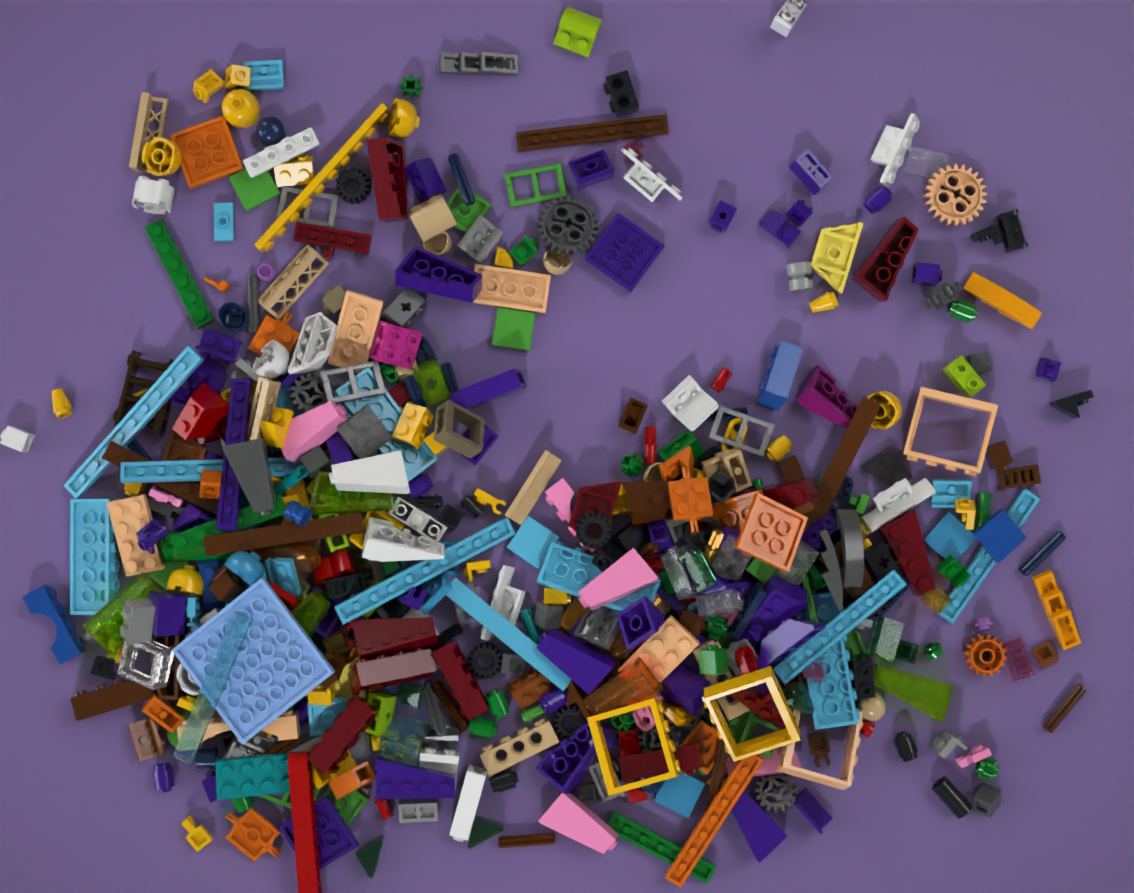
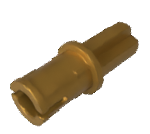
[699,529,724,567]

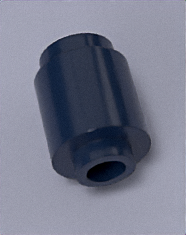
[193,749,220,769]

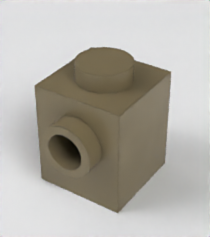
[321,285,346,316]

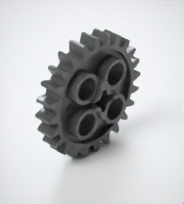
[537,195,599,257]

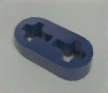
[416,336,438,369]

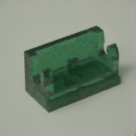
[677,548,718,594]
[867,617,904,661]

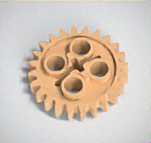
[924,164,987,227]

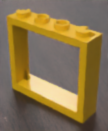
[702,666,801,762]
[587,698,681,796]

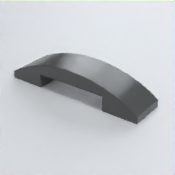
[836,509,864,587]

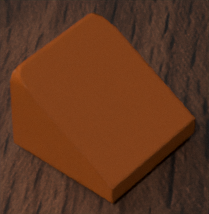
[1031,641,1059,670]

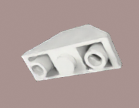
[770,0,807,37]
[388,497,448,542]

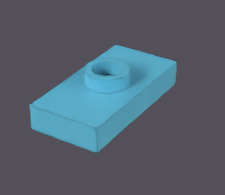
[214,202,235,242]

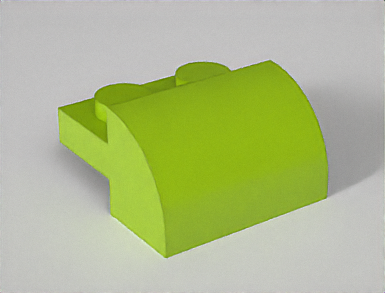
[553,6,603,57]

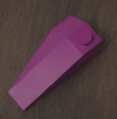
[795,365,869,435]

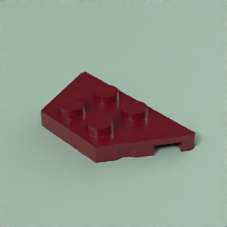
[568,481,622,553]

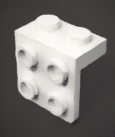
[662,375,719,431]
[419,747,459,789]

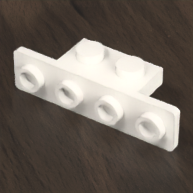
[871,113,920,189]
[243,127,320,178]
[621,148,682,202]
[861,478,936,533]
[481,565,525,641]

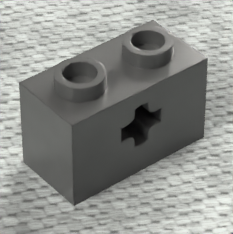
[381,288,425,328]

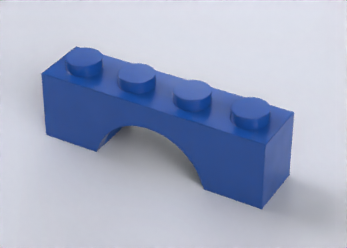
[22,585,86,664]

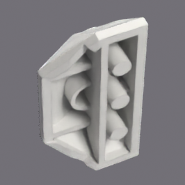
[288,312,338,374]

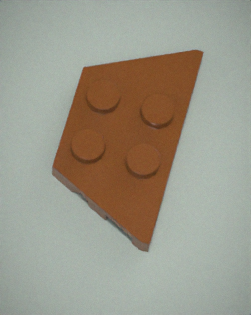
[162,421,208,483]

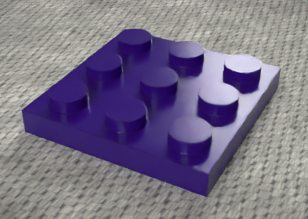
[585,212,665,293]
[279,796,359,869]

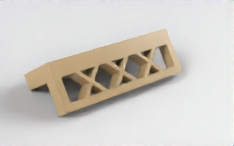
[129,92,169,174]
[258,244,329,320]
[247,377,281,447]
[505,450,562,525]

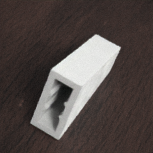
[329,450,410,494]
[449,764,487,842]

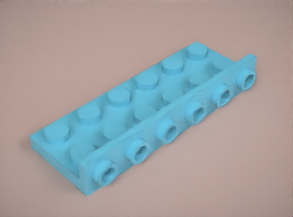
[333,368,438,482]
[70,499,120,615]
[537,541,661,612]
[795,612,860,730]

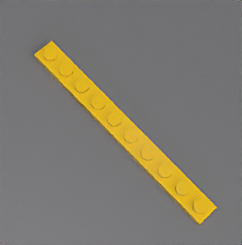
[254,103,389,253]

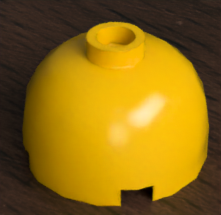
[221,89,261,128]
[387,98,420,138]
[142,137,182,176]
[866,391,902,430]
[166,565,204,596]

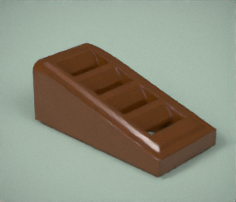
[996,465,1041,490]

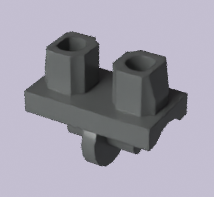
[424,723,460,749]

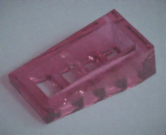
[1002,638,1034,682]

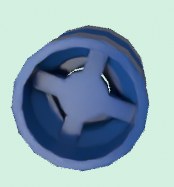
[284,501,312,527]

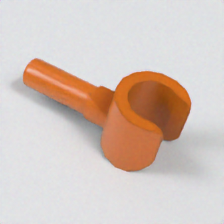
[203,277,231,293]

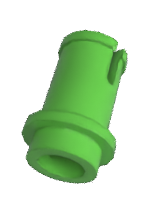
[521,704,546,724]

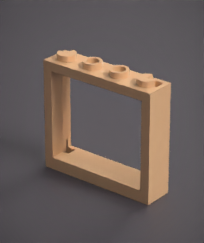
[903,387,998,476]
[777,692,863,790]

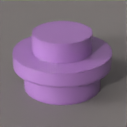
[256,262,276,282]
[974,617,994,631]

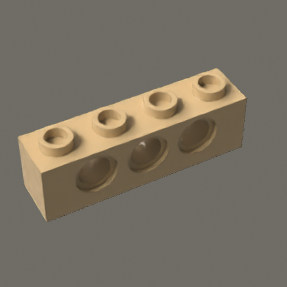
[692,639,749,721]
[479,718,560,776]

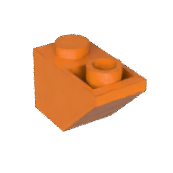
[328,761,376,800]

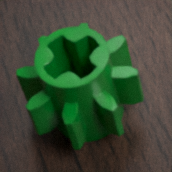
[399,74,424,100]
[620,453,644,478]
[705,615,728,641]
[611,706,635,731]
[975,757,999,781]

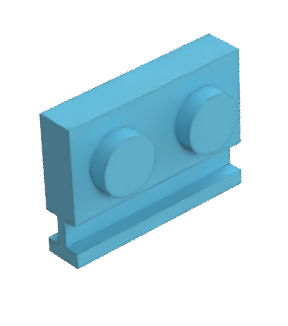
[244,60,285,91]
[930,479,972,508]
[265,557,302,596]
[186,595,204,626]

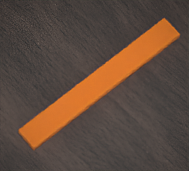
[664,754,764,888]

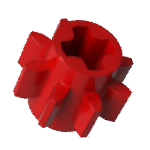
[646,555,663,576]

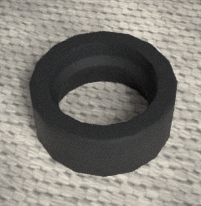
[682,517,721,552]

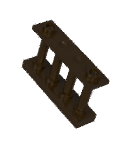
[113,350,175,436]

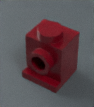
[388,382,412,407]

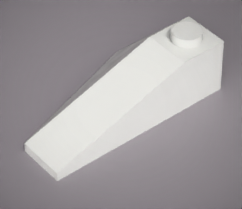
[362,517,444,562]

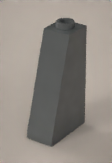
[222,439,277,516]

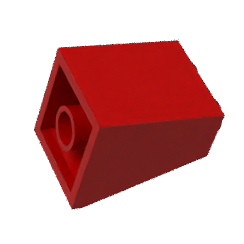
[172,383,229,440]

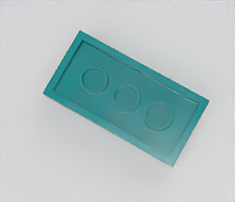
[215,752,290,800]

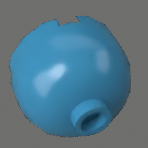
[224,551,264,586]

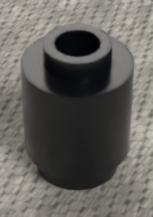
[893,731,918,762]
[489,768,519,793]

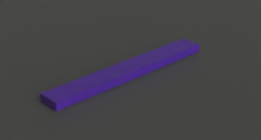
[216,379,253,531]

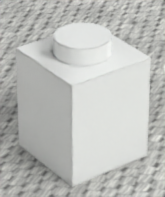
[0,425,35,453]

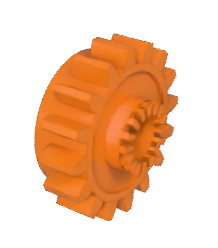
[963,634,1007,677]

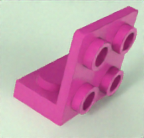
[369,320,422,369]

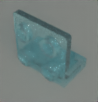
[380,714,431,767]

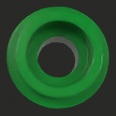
[923,642,943,660]

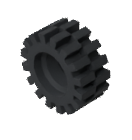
[335,167,372,204]
[576,513,612,548]
[468,643,503,679]
[554,704,588,739]

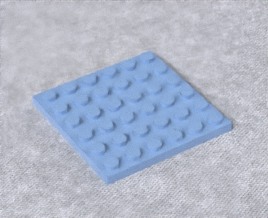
[172,577,335,745]

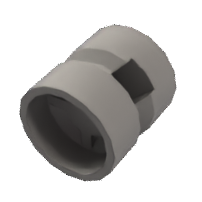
[786,261,814,293]

